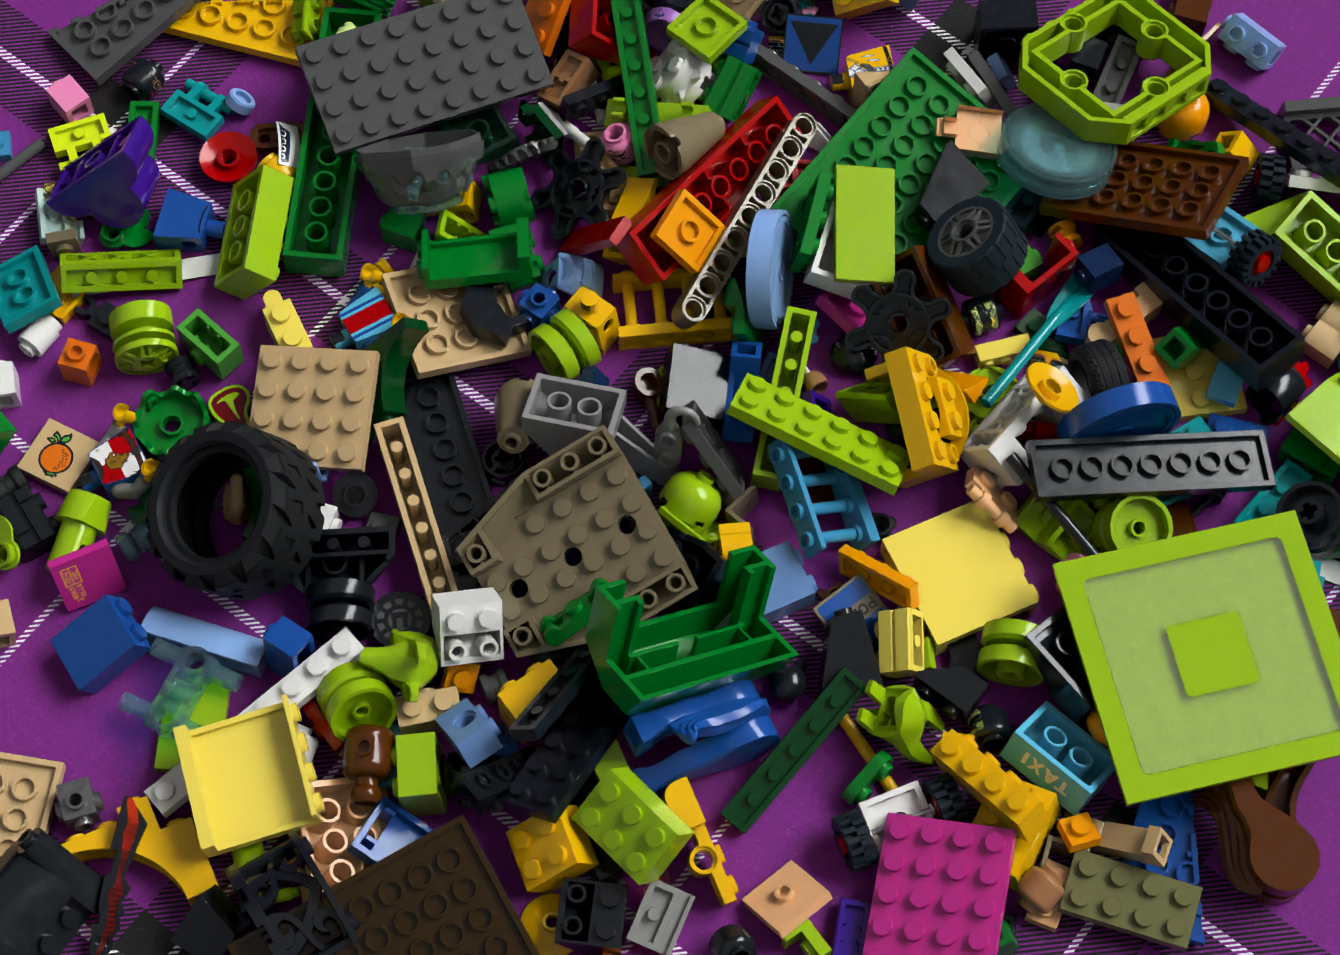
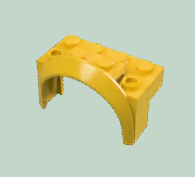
[864,346,970,489]

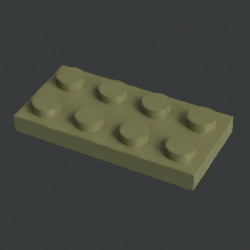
[1058,850,1203,952]

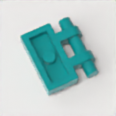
[160,78,235,142]

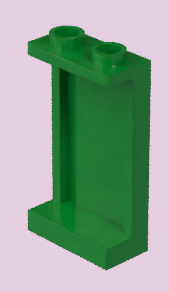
[416,217,533,290]

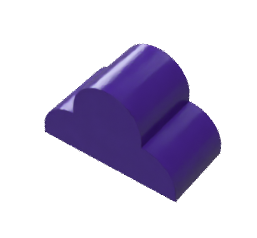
[46,115,160,228]

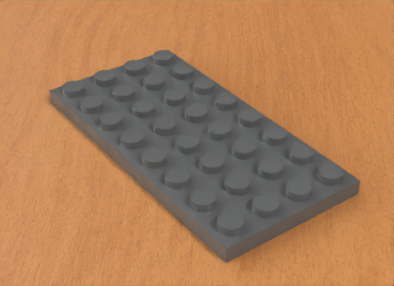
[295,0,554,157]

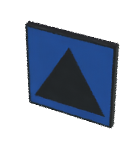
[782,12,844,74]

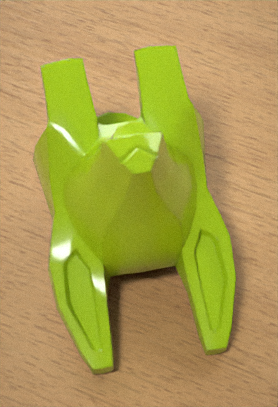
[359,629,439,703]
[856,680,945,764]

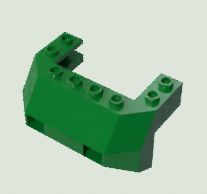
[585,545,799,716]

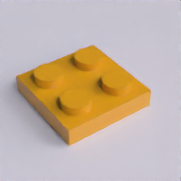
[650,188,726,274]

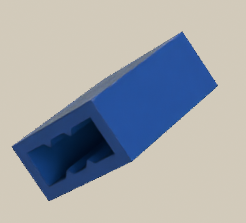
[50,594,152,694]

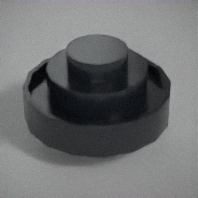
[332,472,378,517]

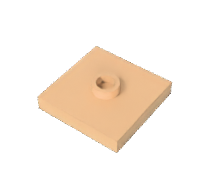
[742,860,833,939]

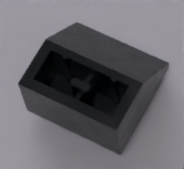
[554,877,628,955]

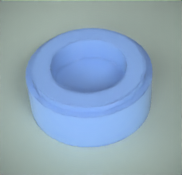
[225,88,255,115]

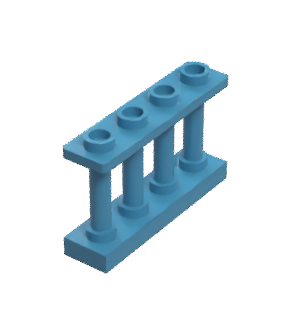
[768,439,881,559]

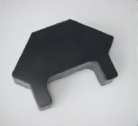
[459,282,528,348]

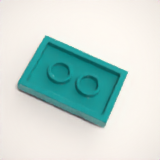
[0,245,63,334]

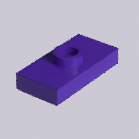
[831,897,871,955]

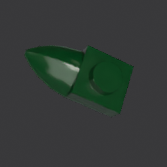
[1013,307,1069,359]

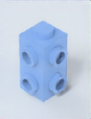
[1218,13,1287,71]

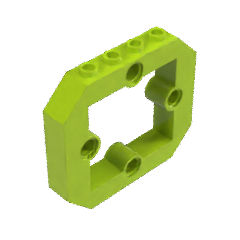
[1018,0,1212,145]

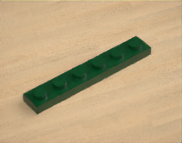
[719,666,866,834]

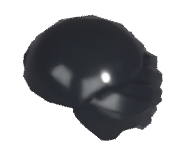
[830,334,878,375]

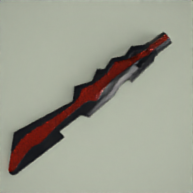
[88,795,147,955]

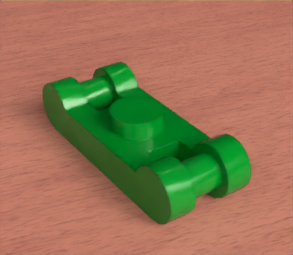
[539,578,608,646]

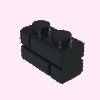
[0,486,60,562]

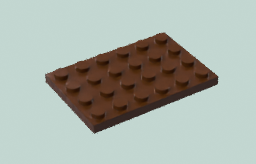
[1039,139,1249,240]

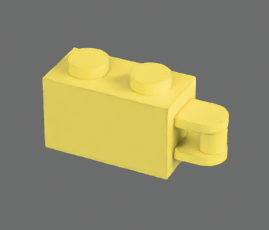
[262,290,313,347]

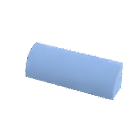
[141,606,267,678]

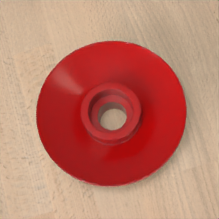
[199,131,258,183]

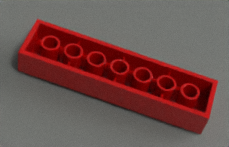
[616,95,802,286]

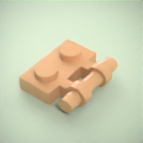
[964,465,1018,534]

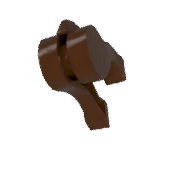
[1194,762,1320,906]

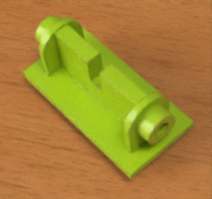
[290,0,323,44]

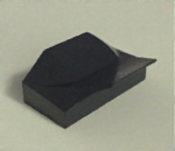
[1005,174,1057,238]

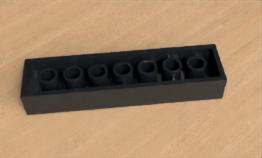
[1092,224,1305,392]

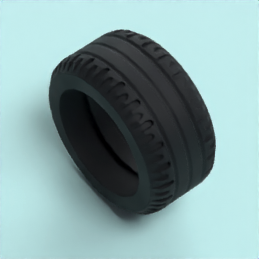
[1068,339,1130,398]

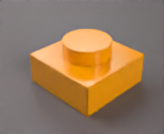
[440,662,480,694]
[1057,812,1101,853]

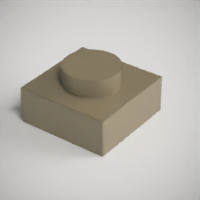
[45,228,82,258]

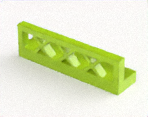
[60,249,183,293]

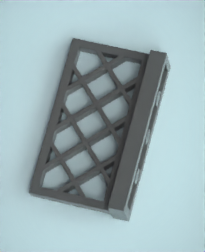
[1277,97,1340,171]

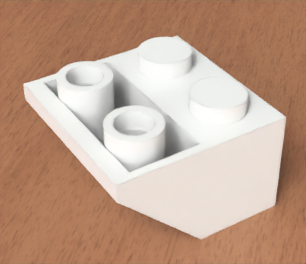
[431,587,504,667]

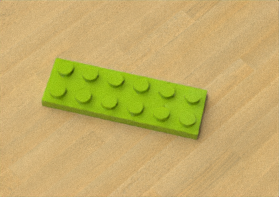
[726,372,910,496]

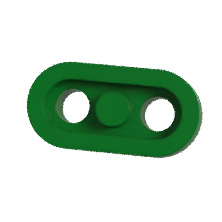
[841,749,894,806]

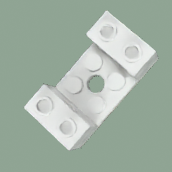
[960,365,1089,486]

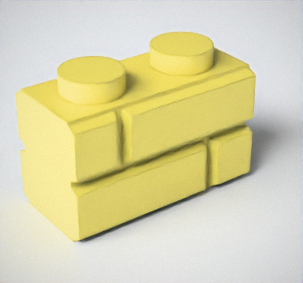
[874,607,924,678]

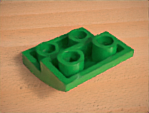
[723,278,765,355]

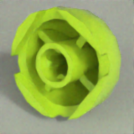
[659,470,722,529]

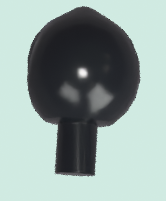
[769,660,807,704]

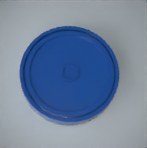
[1056,381,1181,439]

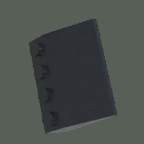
[1024,606,1095,724]

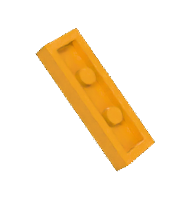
[838,544,919,609]

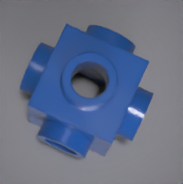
[518,282,561,329]

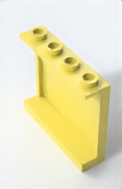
[879,502,1039,656]
[173,694,325,858]

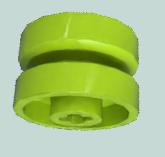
[528,308,602,380]
[1093,496,1173,553]
[976,618,1044,687]
[316,660,398,742]

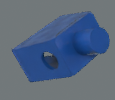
[153,188,226,252]

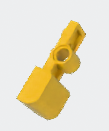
[660,776,739,908]

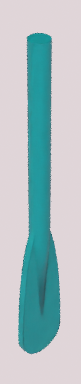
[981,274,1094,408]

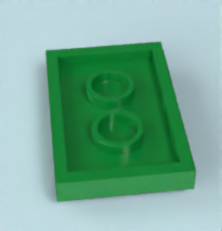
[788,170,835,274]

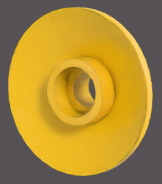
[1026,362,1079,413]
[520,894,574,955]

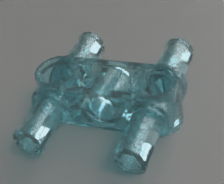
[119,638,244,739]

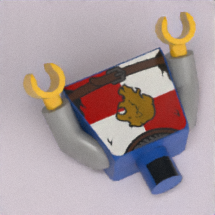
[78,403,160,500]

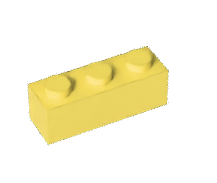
[973,333,1030,369]

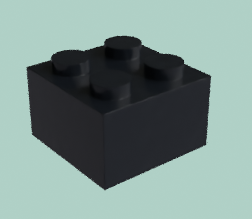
[972,0,1039,61]

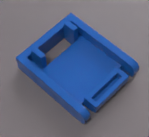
[347,795,434,866]

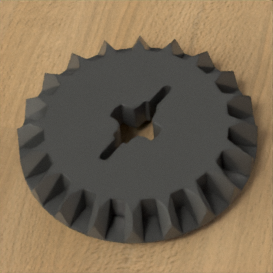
[486,136,559,173]

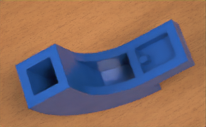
[722,340,762,443]

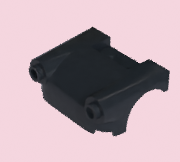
[0,827,116,955]

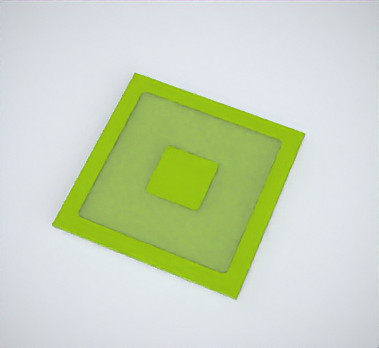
[1052,510,1340,806]

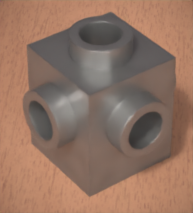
[54,776,105,831]

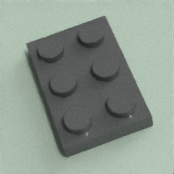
[681,400,746,500]

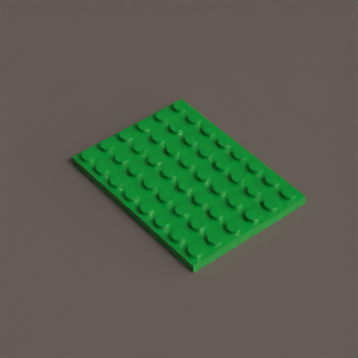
[770,47,1045,293]

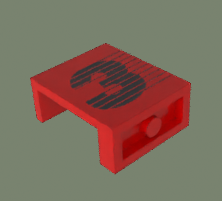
[998,232,1079,320]

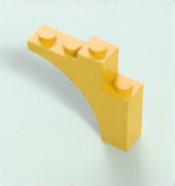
[61,796,220,907]

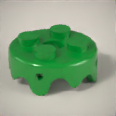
[132,385,211,461]

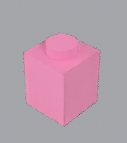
[46,74,94,123]

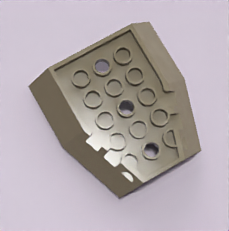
[456,424,698,658]

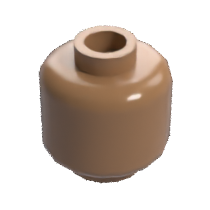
[1015,864,1064,914]

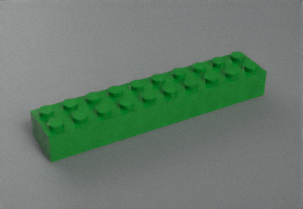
[282,7,382,277]

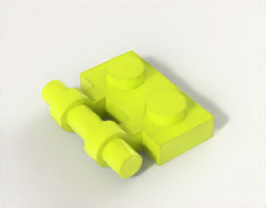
[48,113,111,171]

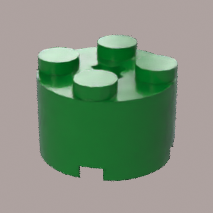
[481,166,536,229]

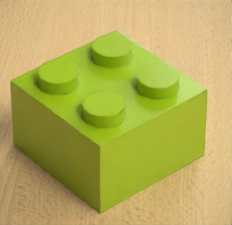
[391,732,448,816]

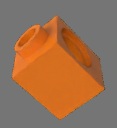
[57,337,103,387]

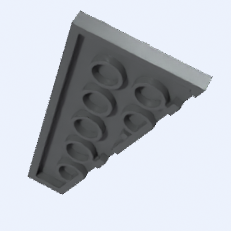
[47,0,200,86]

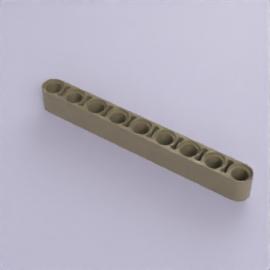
[671,113,817,329]

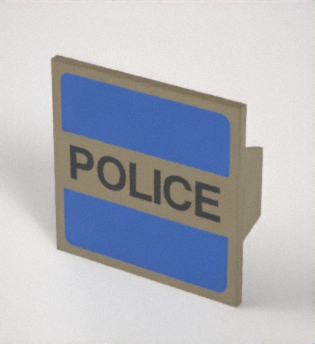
[812,573,888,642]

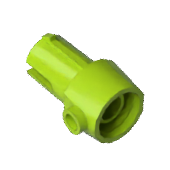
[45,489,112,571]

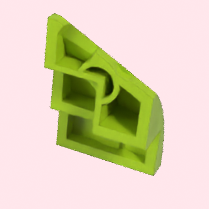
[1014,492,1098,561]

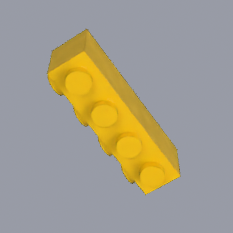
[930,729,1050,843]

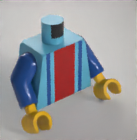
[330,263,410,350]

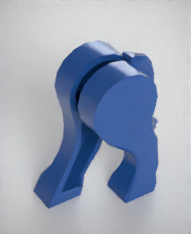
[623,679,780,796]

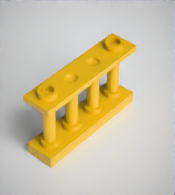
[612,263,737,351]

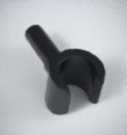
[1191,493,1226,518]

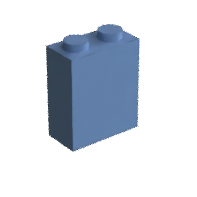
[762,540,818,623]

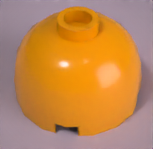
[1156,94,1210,141]

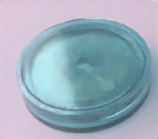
[997,103,1118,200]

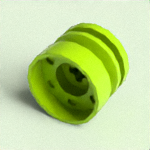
[108,300,179,375]

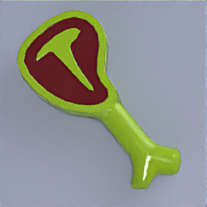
[208,384,252,425]

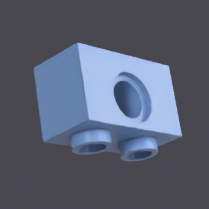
[435,697,503,769]

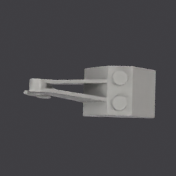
[521,373,701,486]

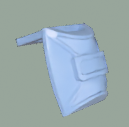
[542,252,604,298]

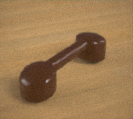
[631,367,687,457]

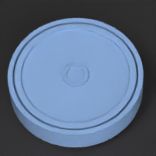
[746,209,794,330]

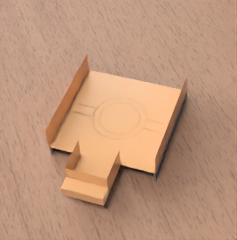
[935,105,1004,160]

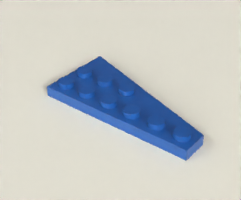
[1122,791,1205,948]

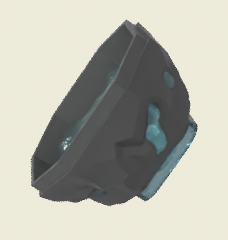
[354,129,484,214]

